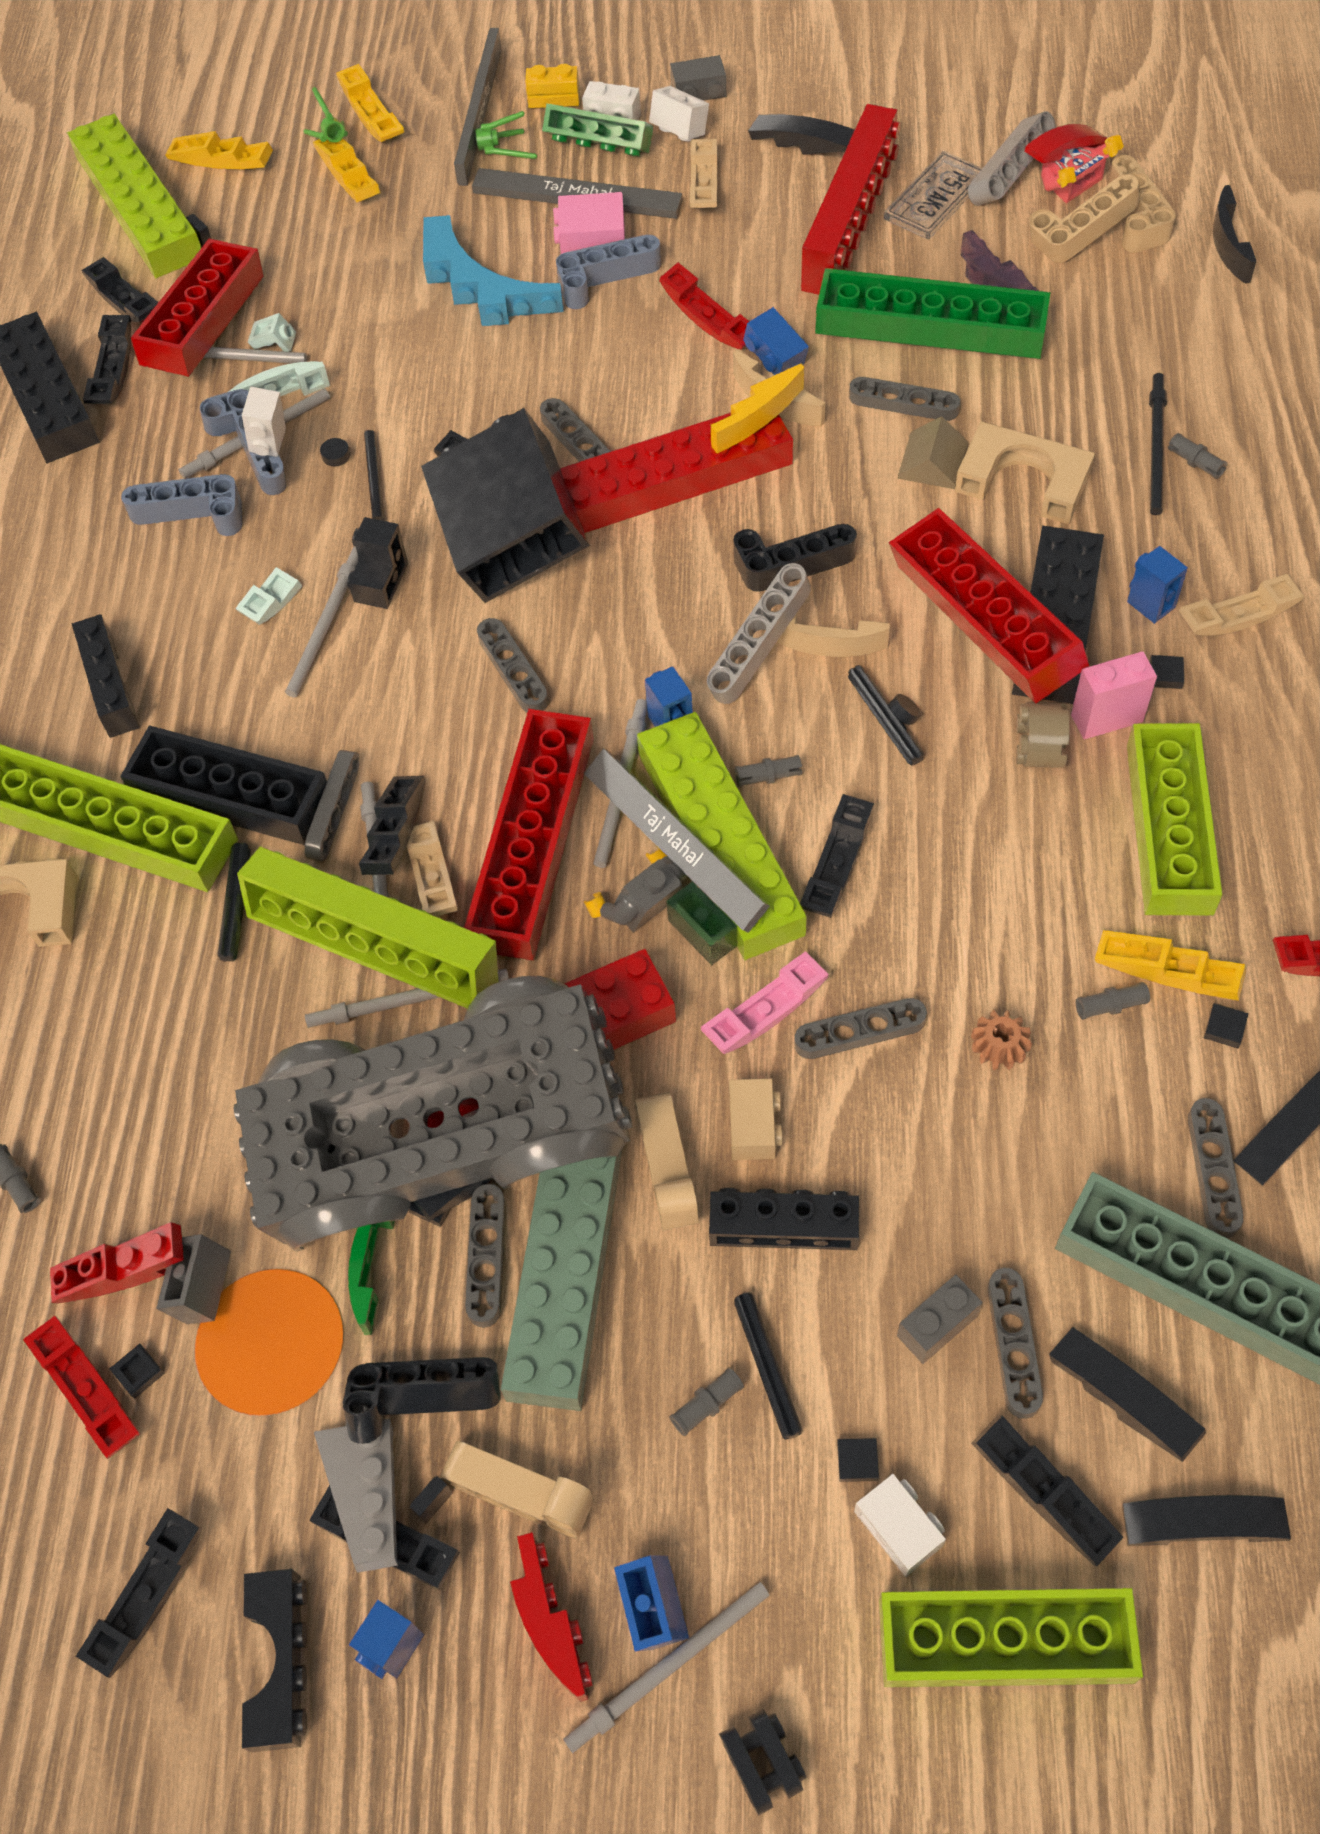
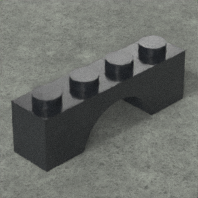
[71,614,140,738]
[242,1569,307,1752]

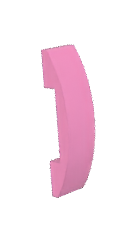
[701,951,829,1054]

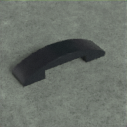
[1213,185,1257,283]
[81,257,158,322]
[83,315,131,404]
[800,794,874,918]
[309,1485,460,1590]
[1122,1495,1291,1546]
[75,1508,202,1678]

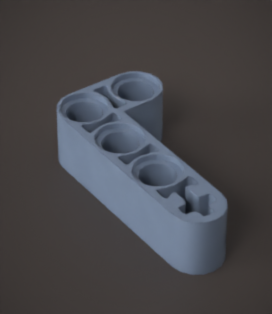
[556,235,661,309]
[200,389,286,495]
[121,474,242,536]

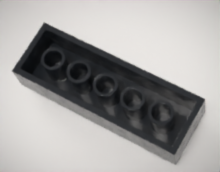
[0,311,100,464]
[1012,525,1104,704]
[120,725,327,845]

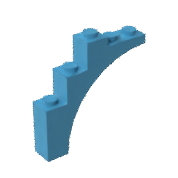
[423,215,563,326]

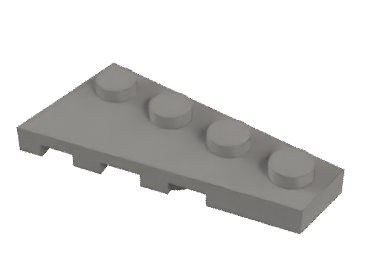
[314,1419,397,1573]

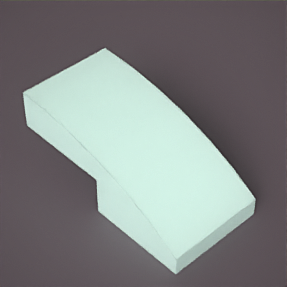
[235,567,302,625]

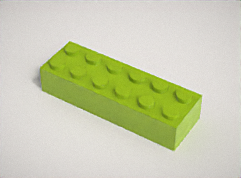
[1127,723,1222,916]
[879,1588,1143,1687]

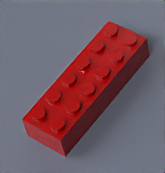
[131,238,264,377]

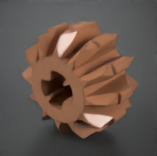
[971,1010,1032,1071]

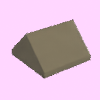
[898,416,968,489]

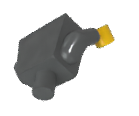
[583,845,687,933]

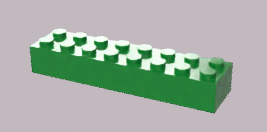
[815,268,1051,359]

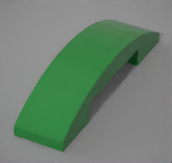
[348,1221,395,1335]

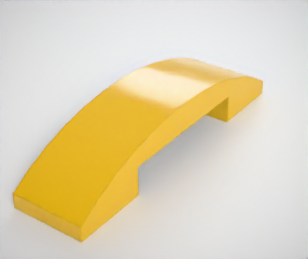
[336,64,404,142]

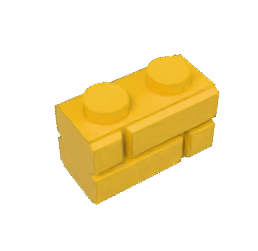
[525,64,580,108]

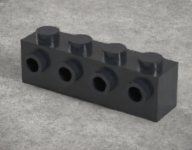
[709,1188,859,1251]

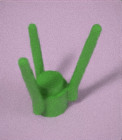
[303,87,348,142]
[476,111,537,159]

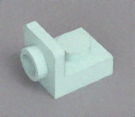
[248,313,296,352]

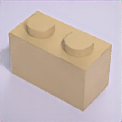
[729,1078,782,1160]

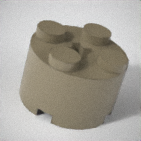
[1016,702,1069,768]

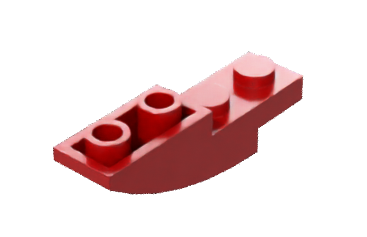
[50,1222,184,1304]
[510,1532,593,1702]

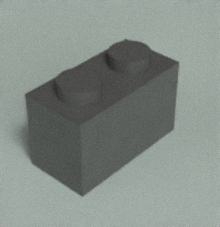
[670,55,727,101]
[156,1234,231,1325]
[897,1274,983,1364]

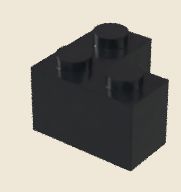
[347,517,408,609]

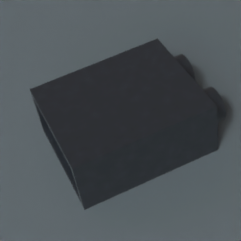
[421,408,590,603]

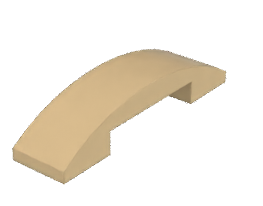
[690,139,717,208]
[733,349,825,426]
[1179,574,1304,636]
[765,611,890,657]
[407,821,458,917]

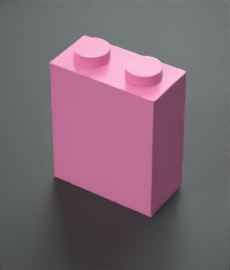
[553,192,625,254]
[1071,651,1157,740]

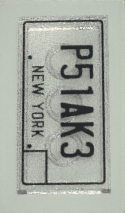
[884,151,982,240]

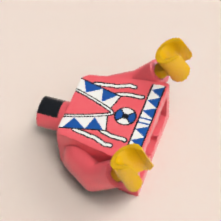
[1041,135,1124,203]

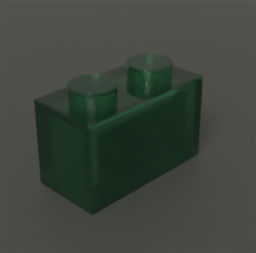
[666,881,737,966]

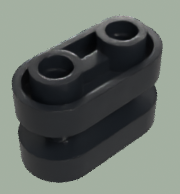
[719,1709,807,1816]

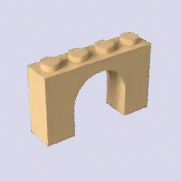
[955,421,1095,524]
[0,858,77,947]

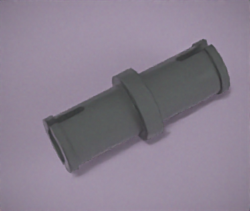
[1168,433,1228,479]
[734,755,802,787]
[1075,982,1150,1020]
[0,1144,41,1213]
[669,1368,744,1436]

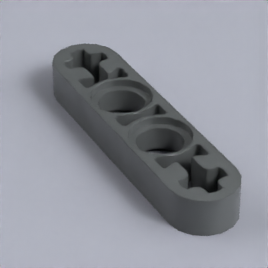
[849,377,960,421]
[540,398,611,462]
[477,618,548,712]
[305,750,360,861]
[794,998,927,1059]
[1188,1098,1243,1238]
[465,1184,506,1328]
[988,1268,1043,1419]

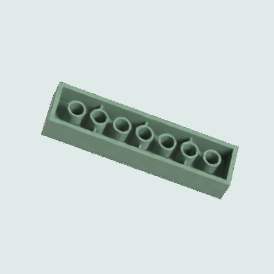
[501,1149,623,1411]
[1055,1172,1320,1385]

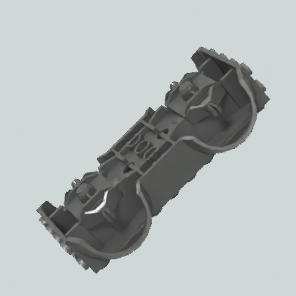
[233,976,633,1252]

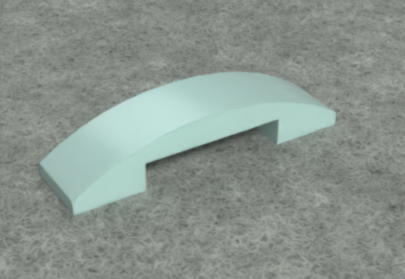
[228,361,330,396]

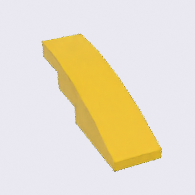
[165,131,273,170]
[313,138,380,202]
[711,364,804,454]
[1095,930,1246,1001]

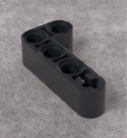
[733,524,857,592]
[343,1357,501,1444]

